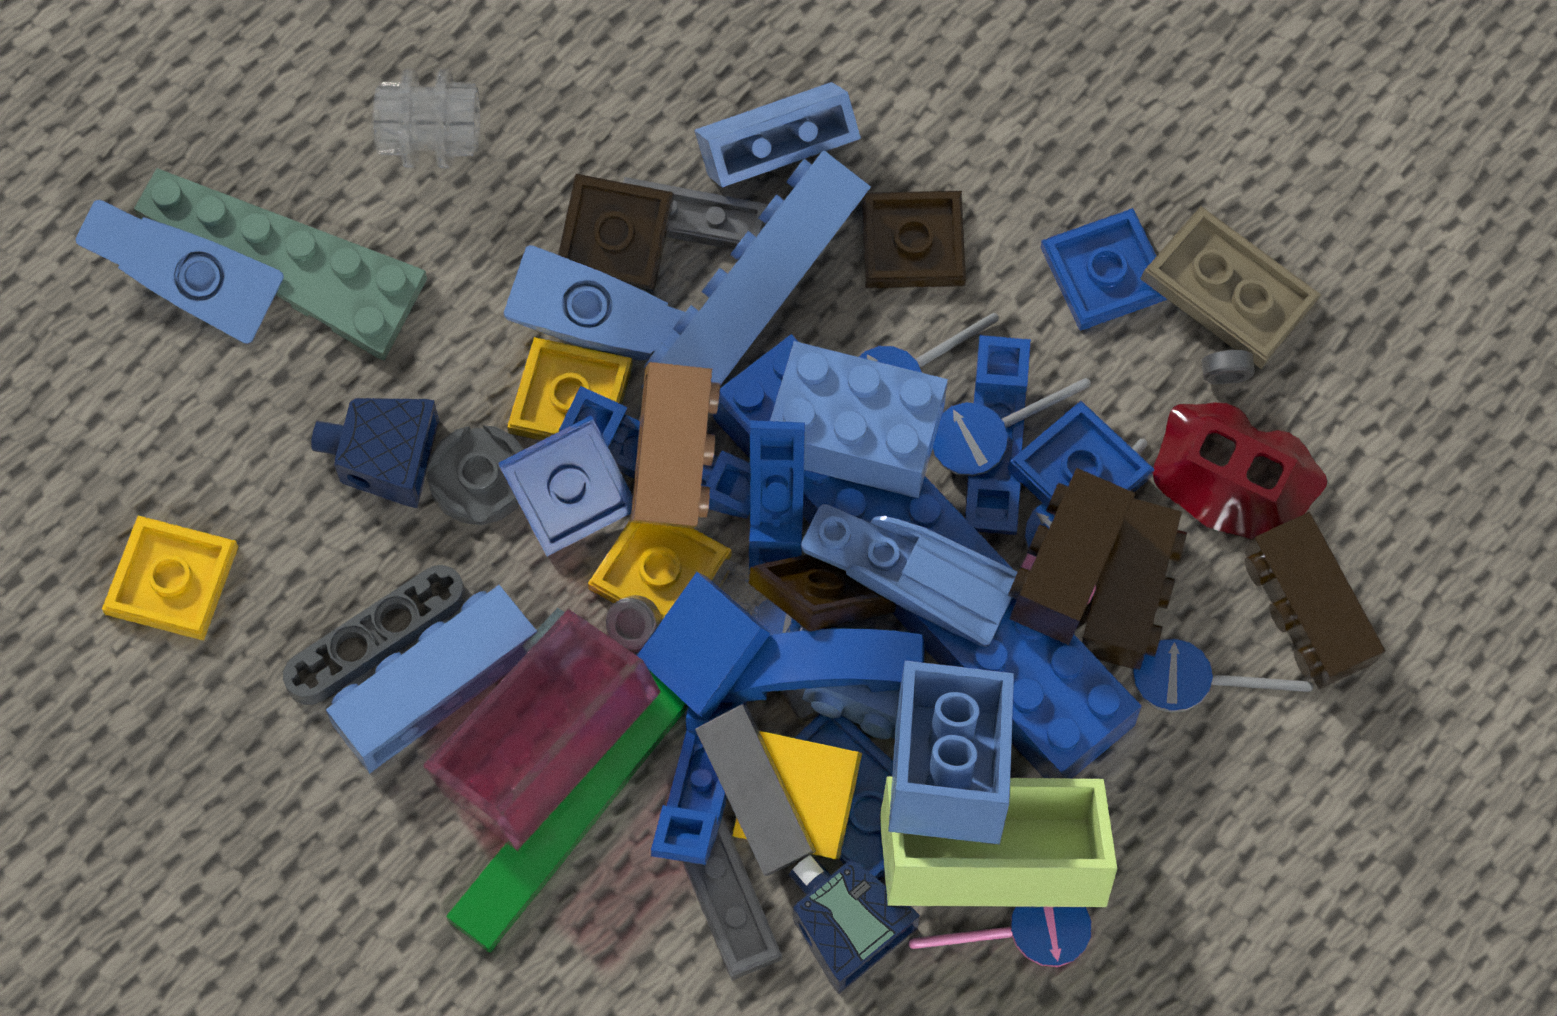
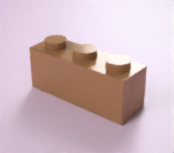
[630,362,720,528]

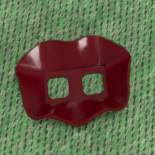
[1153,402,1327,540]

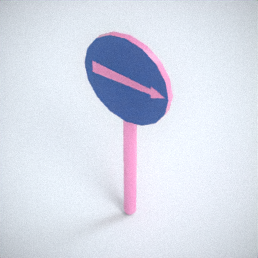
[909,907,1091,967]

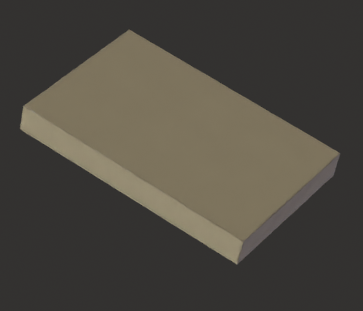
[1140,206,1321,369]

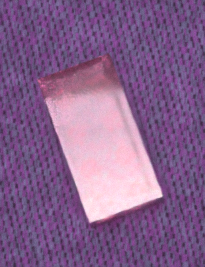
[423,609,661,851]

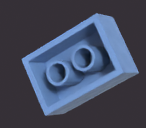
[770,341,948,499]
[888,661,1014,845]

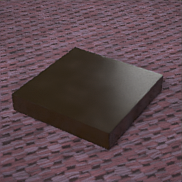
[558,173,675,292]
[862,191,966,288]
[748,554,896,632]

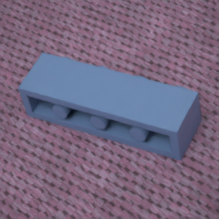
[326,585,541,774]

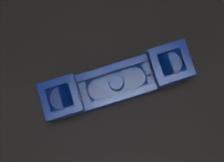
[965,335,1031,535]
[559,386,750,519]
[749,421,805,575]
[721,629,925,703]
[651,701,747,865]

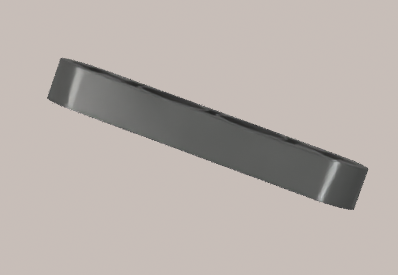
[283,565,465,705]

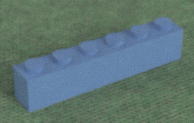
[641,150,871,389]

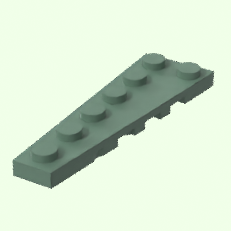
[134,168,427,361]

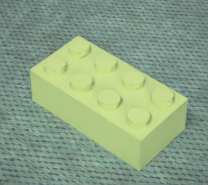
[880,777,1117,907]

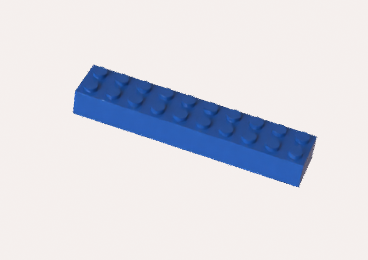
[713,334,1141,779]

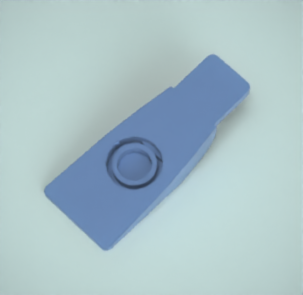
[76,200,284,344]
[504,245,685,361]
[801,504,1018,647]

